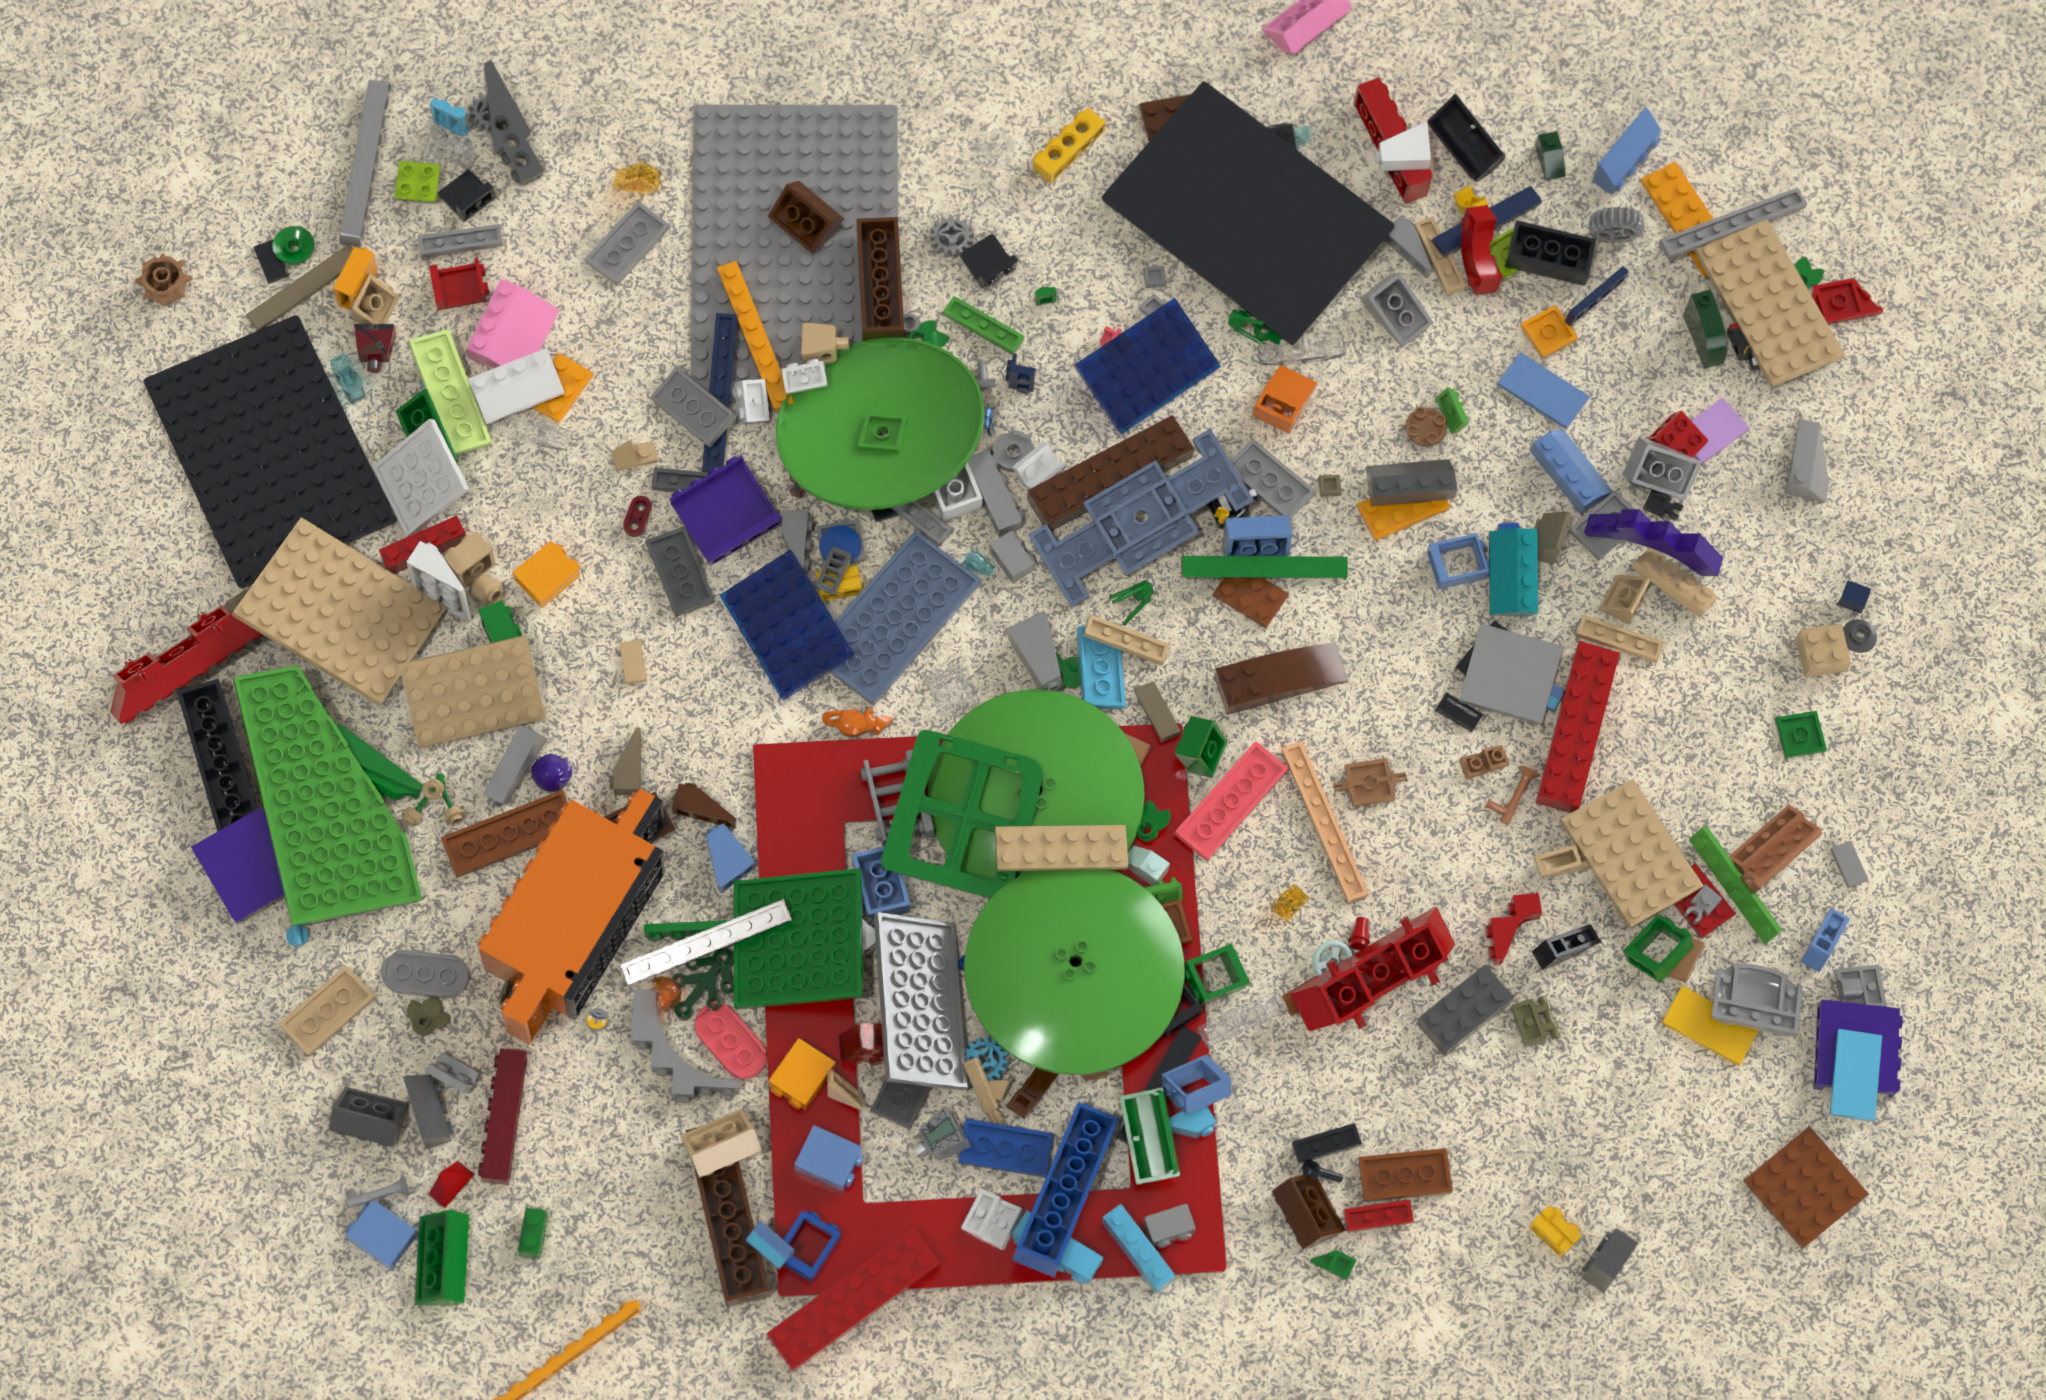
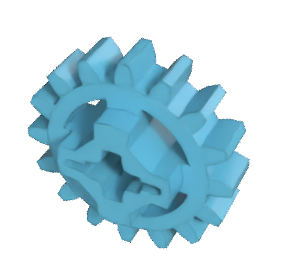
[965,1037,1008,1080]

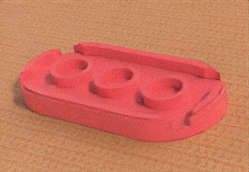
[695,1003,767,1079]

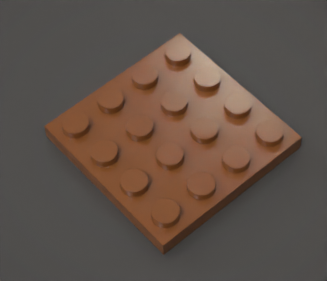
[1743,1126,1869,1249]

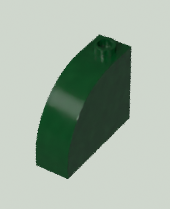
[1683,289,1727,369]

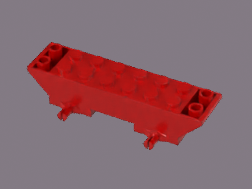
[110,605,263,724]
[1289,906,1455,1031]

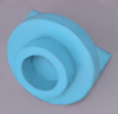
[286,925,309,947]

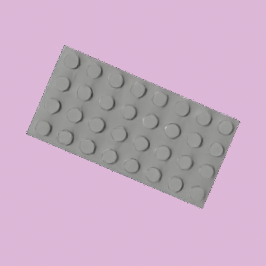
[874,912,968,1091]

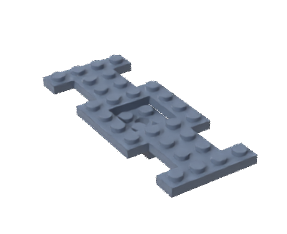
[1028,428,1254,608]

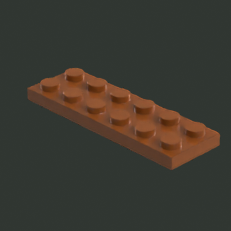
[440,790,568,878]

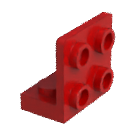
[1647,410,1708,457]

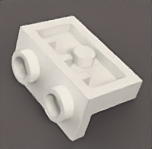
[782,359,828,395]
[733,379,770,424]
[1013,441,1064,489]

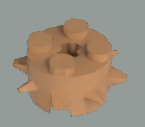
[134,253,193,306]

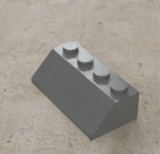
[1366,459,1457,506]

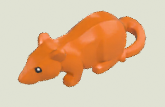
[822,709,894,737]

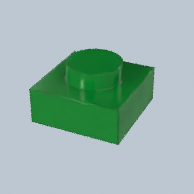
[1034,286,1057,306]

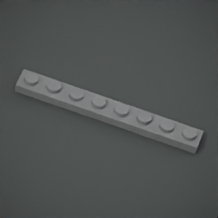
[1658,187,1808,260]

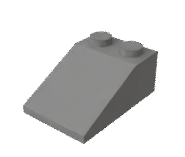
[1360,273,1434,347]
[1622,437,1702,500]

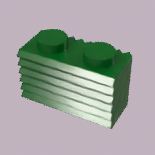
[518,1208,549,1260]

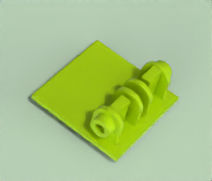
[394,161,441,202]

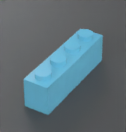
[1102,1204,1175,1294]
[1012,1211,1103,1285]

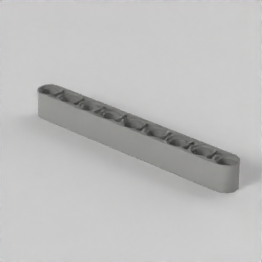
[339,80,391,247]

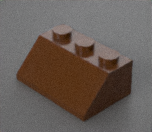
[767,181,844,254]
[1272,1174,1346,1250]

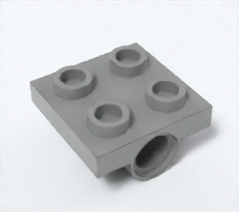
[1834,964,1887,1007]

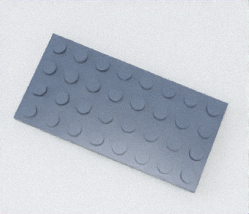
[807,530,981,706]

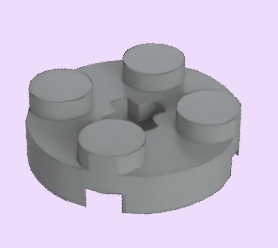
[992,430,1034,472]

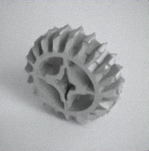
[1589,206,1644,243]

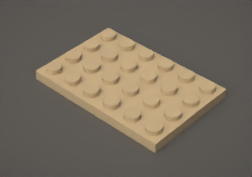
[399,635,546,748]
[1560,779,1704,929]

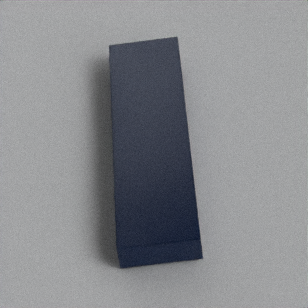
[1564,266,1628,326]

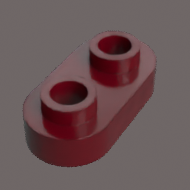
[623,496,652,537]

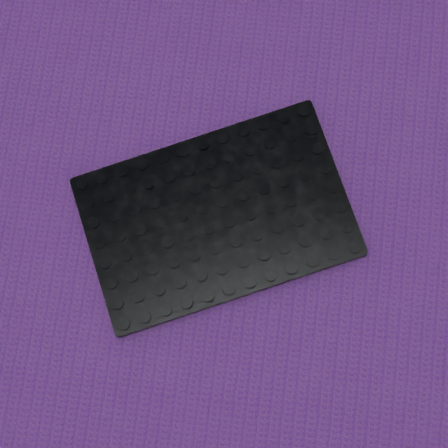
[1102,81,1395,345]
[143,315,395,588]

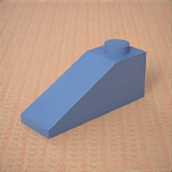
[1800,908,1850,972]

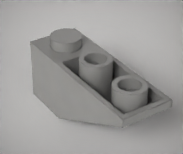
[781,510,812,578]

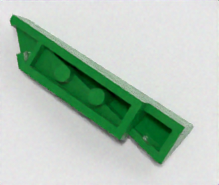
[336,723,423,800]

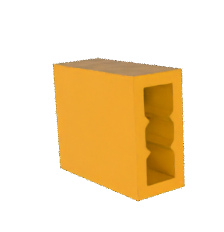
[333,246,378,310]
[512,541,580,608]
[769,1038,836,1111]

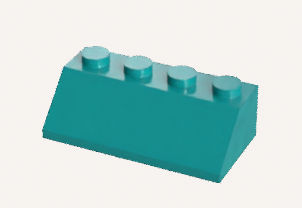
[1489,528,1538,617]

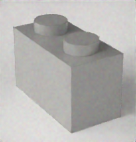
[989,531,1035,584]
[1143,1204,1196,1248]

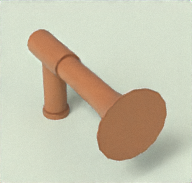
[1485,766,1539,825]

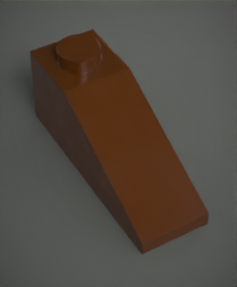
[672,783,737,829]

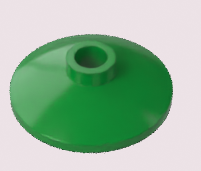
[273,226,315,265]

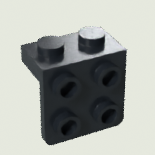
[960,234,1019,289]

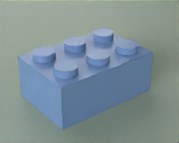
[1222,515,1292,556]
[852,846,910,920]

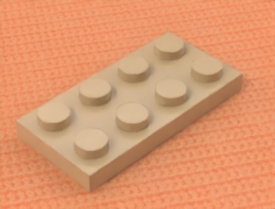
[1631,548,1718,617]
[279,965,376,1057]

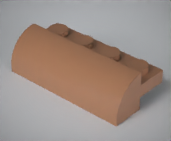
[1729,804,1822,883]

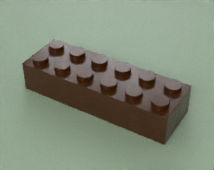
[857,217,904,341]

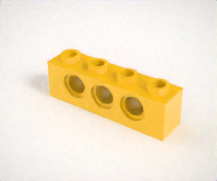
[1033,107,1106,184]

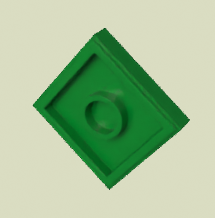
[1775,711,1827,759]

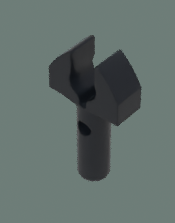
[1301,1160,1343,1183]

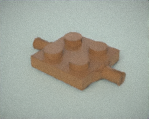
[1333,758,1407,807]

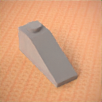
[1384,215,1432,279]

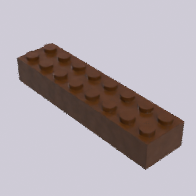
[1027,415,1194,531]
[685,1127,770,1307]

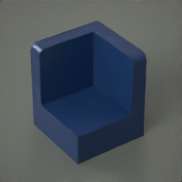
[1837,580,1871,614]

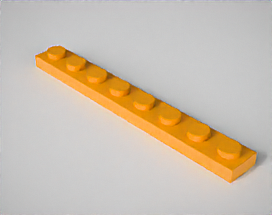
[717,261,794,413]
[493,1299,642,1400]

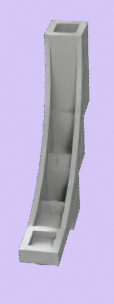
[631,989,740,1103]

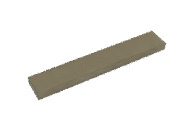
[246,245,352,331]

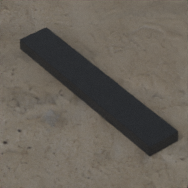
[1116,1026,1201,1145]

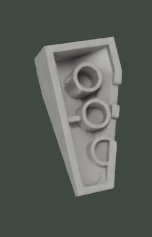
[1784,418,1829,503]

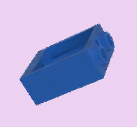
[783,1210,841,1283]

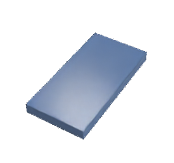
[1497,352,1590,430]

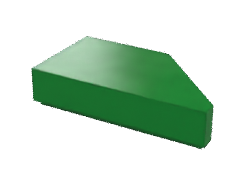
[1310,1250,1357,1281]

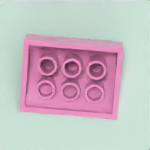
[466,279,559,368]

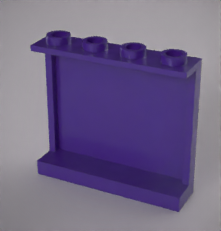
[669,455,782,566]
[191,807,284,924]
[1814,1000,1903,1098]

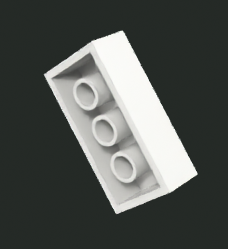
[931,462,983,522]

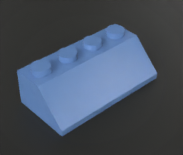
[1592,107,1662,195]
[1530,429,1613,515]

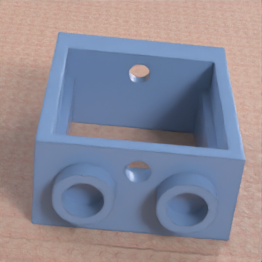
[1427,533,1489,590]
[1161,1054,1232,1115]

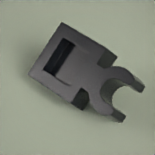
[1643,489,1683,520]

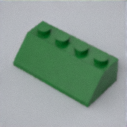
[395,389,458,465]
[414,1210,469,1306]

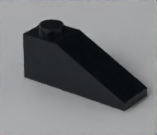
[1532,924,1601,970]

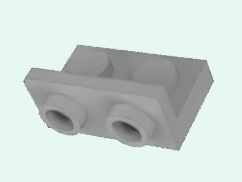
[425,1052,480,1093]

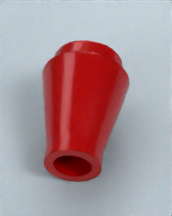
[1348,917,1370,951]

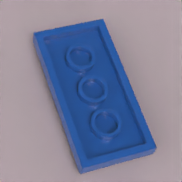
[958,1119,1053,1178]

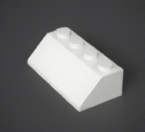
[468,348,565,424]

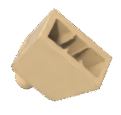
[801,323,850,365]

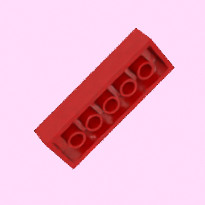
[1353,77,1433,204]

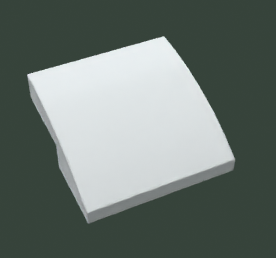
[961,1189,1024,1250]

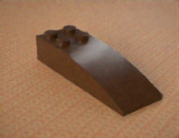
[1214,643,1349,715]

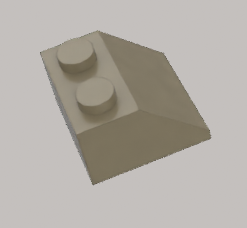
[1534,511,1571,565]

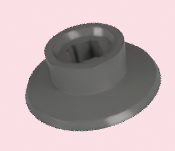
[1843,619,1877,653]

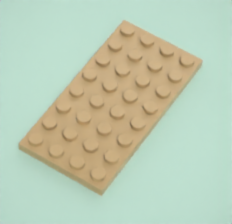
[1694,219,1845,388]

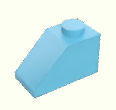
[1169,1106,1216,1138]

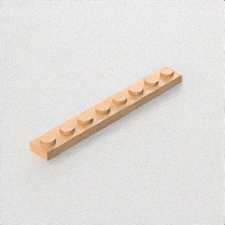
[1281,741,1369,904]

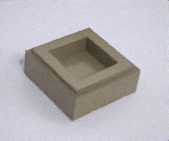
[1318,474,1341,497]

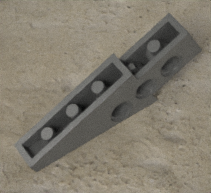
[483,60,544,186]

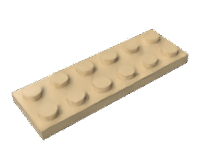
[995,825,1128,871]

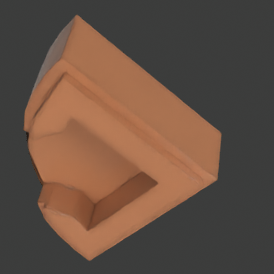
[1741,872,1766,893]

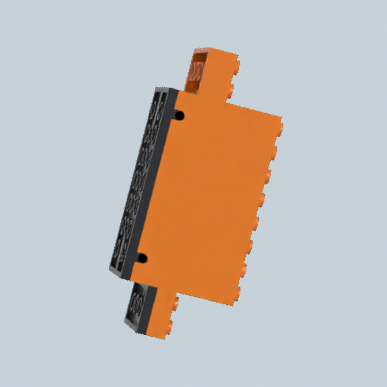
[478,788,665,1045]

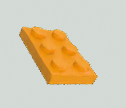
[531,352,594,424]

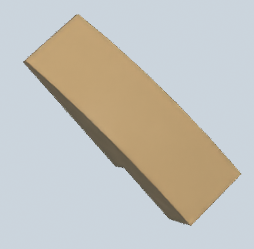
[1534,845,1590,877]

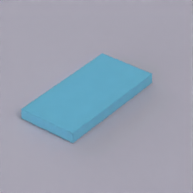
[1076,626,1126,709]
[1829,1029,1882,1122]

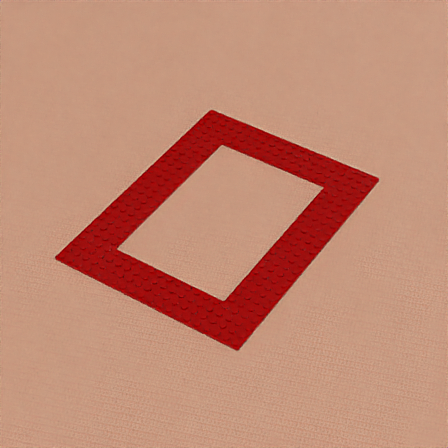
[753,723,1227,1297]

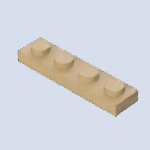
[1414,216,1466,296]
[1083,614,1170,666]
[1576,615,1664,663]

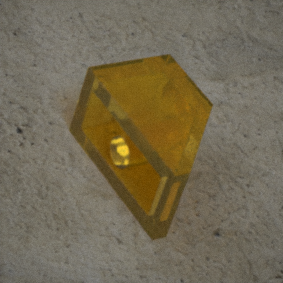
[613,161,661,194]

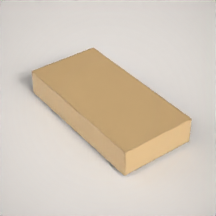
[620,640,647,684]

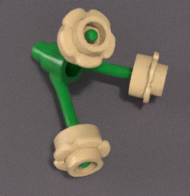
[402,773,465,826]

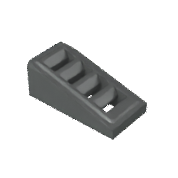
[815,546,852,596]

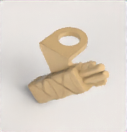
[963,1057,1013,1125]

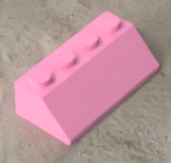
[1261,0,1352,54]

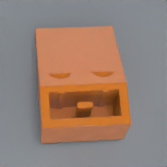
[1253,365,1318,434]

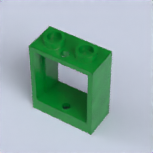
[1623,914,1694,983]
[1184,944,1250,1006]

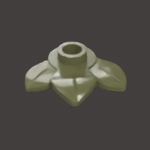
[407,997,450,1036]

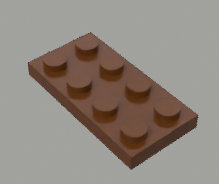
[1358,1148,1453,1202]

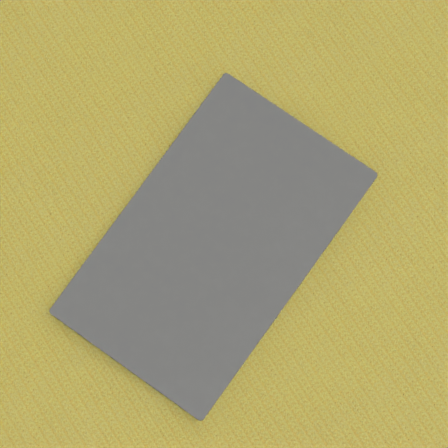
[690,105,898,404]

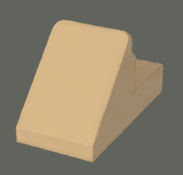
[612,439,658,471]

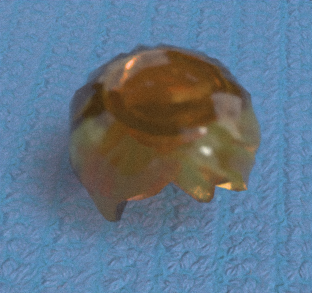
[652,976,682,1013]

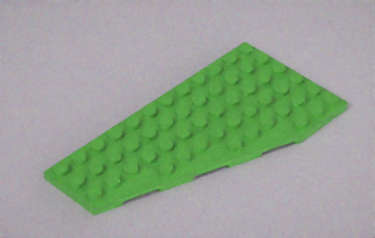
[233,665,422,927]

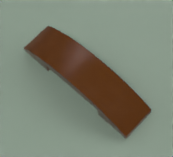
[1006,1068,1059,1119]

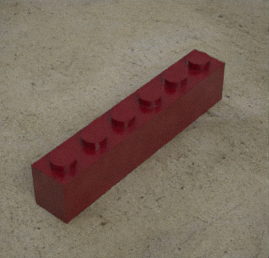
[478,1048,528,1185]

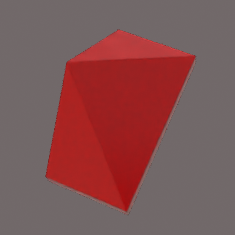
[428,1161,475,1208]

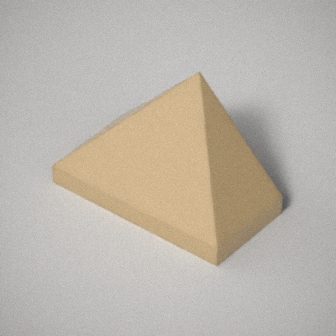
[828,1069,863,1109]

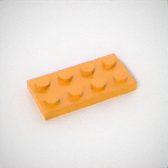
[1356,498,1450,541]

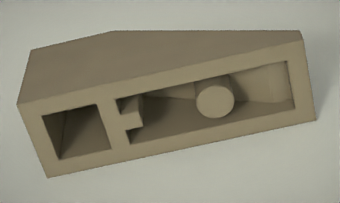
[609,728,641,795]

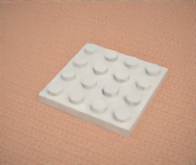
[372,419,470,537]

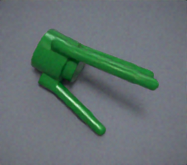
[1228,309,1267,347]
[1109,580,1154,625]

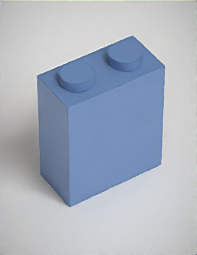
[794,1125,864,1192]
[345,1200,418,1271]

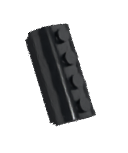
[1427,93,1506,182]

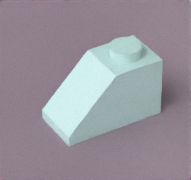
[1128,845,1170,886]

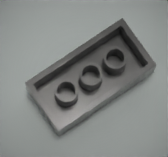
[1416,965,1514,1057]

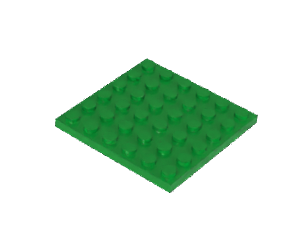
[733,868,863,1010]

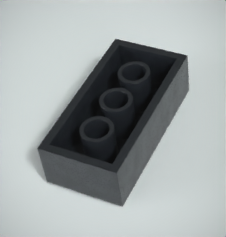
[1504,220,1596,286]

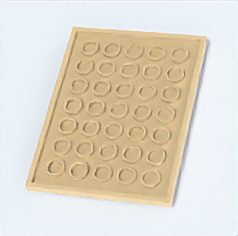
[232,517,447,706]

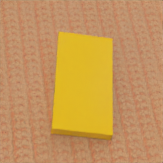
[1661,985,1759,1066]

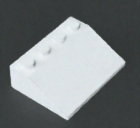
[407,541,472,623]

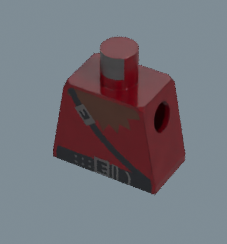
[354,324,396,373]

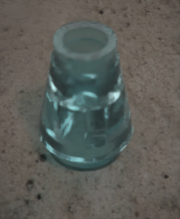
[963,549,995,578]

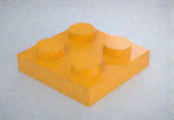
[1520,305,1578,359]

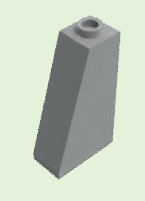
[1007,611,1063,691]
[483,725,548,807]

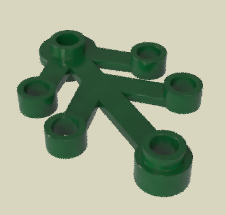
[672,948,734,1021]

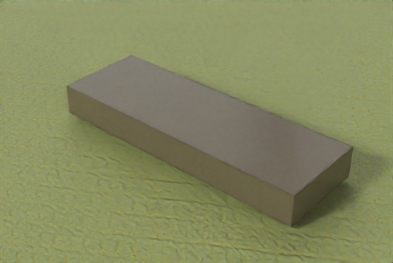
[1134,681,1181,742]

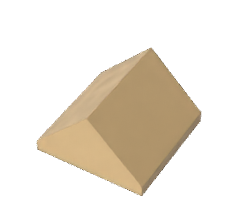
[350,273,400,324]
[1599,575,1651,624]

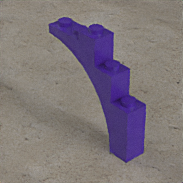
[1584,509,1723,576]

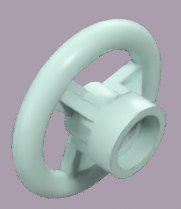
[1312,940,1352,976]

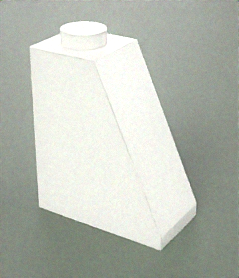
[1375,123,1431,171]

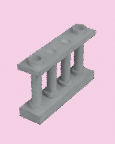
[860,750,934,846]

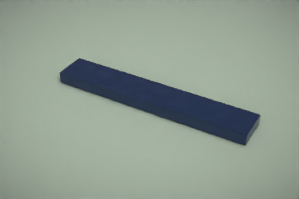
[1432,186,1543,257]

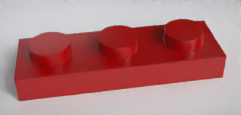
[1343,1200,1414,1233]

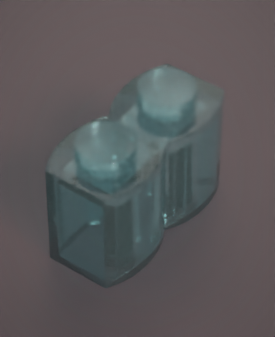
[330,353,366,404]

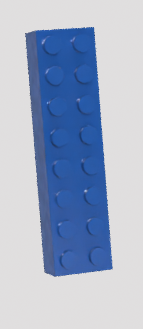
[1013,1102,1119,1277]

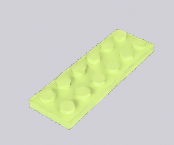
[408,329,492,455]

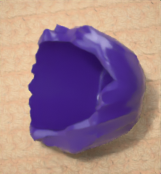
[531,753,572,792]

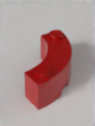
[1461,205,1503,295]

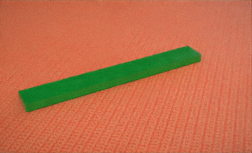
[1181,556,1348,578]

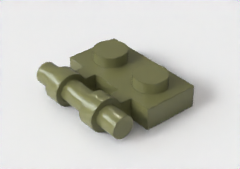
[1511,996,1560,1047]

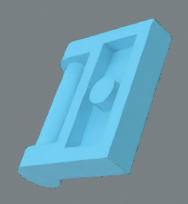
[430,98,469,136]

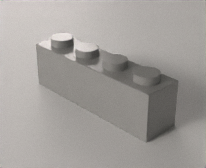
[968,450,1024,537]

